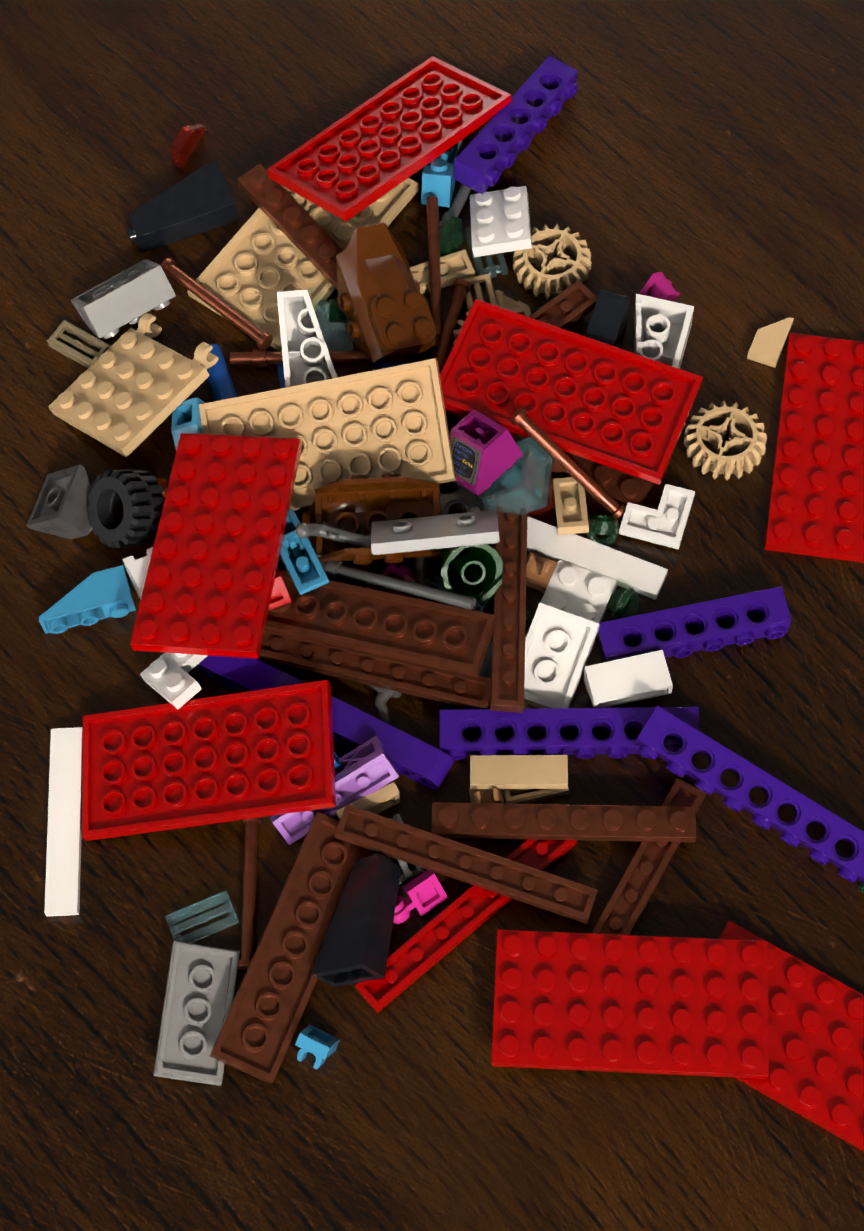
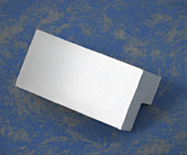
[584,650,673,708]

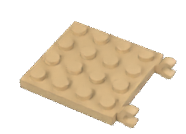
[48,313,219,457]

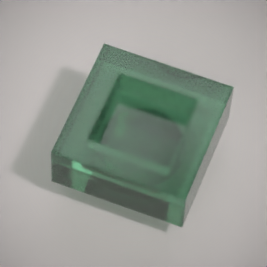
[440,216,465,256]

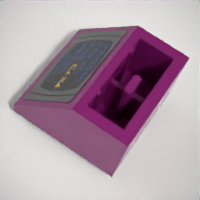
[449,409,523,496]

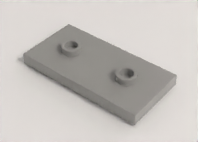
[371,510,500,555]
[153,941,240,1086]

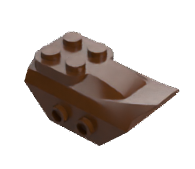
[336,223,439,363]
[302,473,442,565]

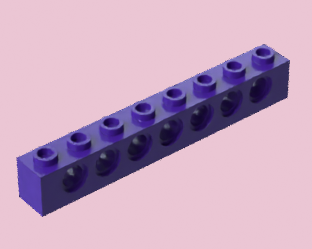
[635,705,864,883]
[440,707,699,760]

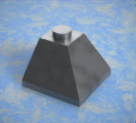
[26,464,93,539]

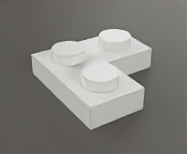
[619,484,695,550]
[140,653,208,710]

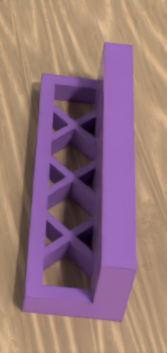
[270,735,399,845]

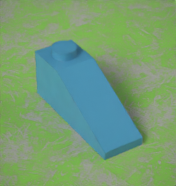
[279,509,329,595]

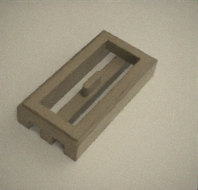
[47,320,111,368]

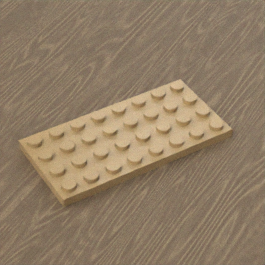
[187,178,419,352]
[199,358,456,511]

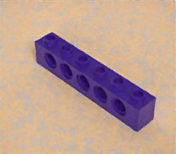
[454,56,578,194]
[596,586,792,663]

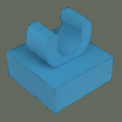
[295,1025,340,1070]

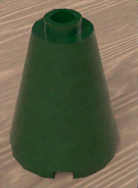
[441,544,503,602]

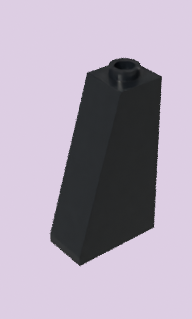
[126,159,239,253]
[585,290,629,348]
[312,853,401,988]

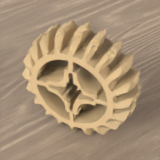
[513,224,592,299]
[684,401,767,481]

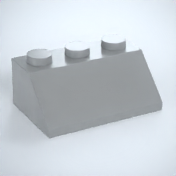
[71,259,176,339]

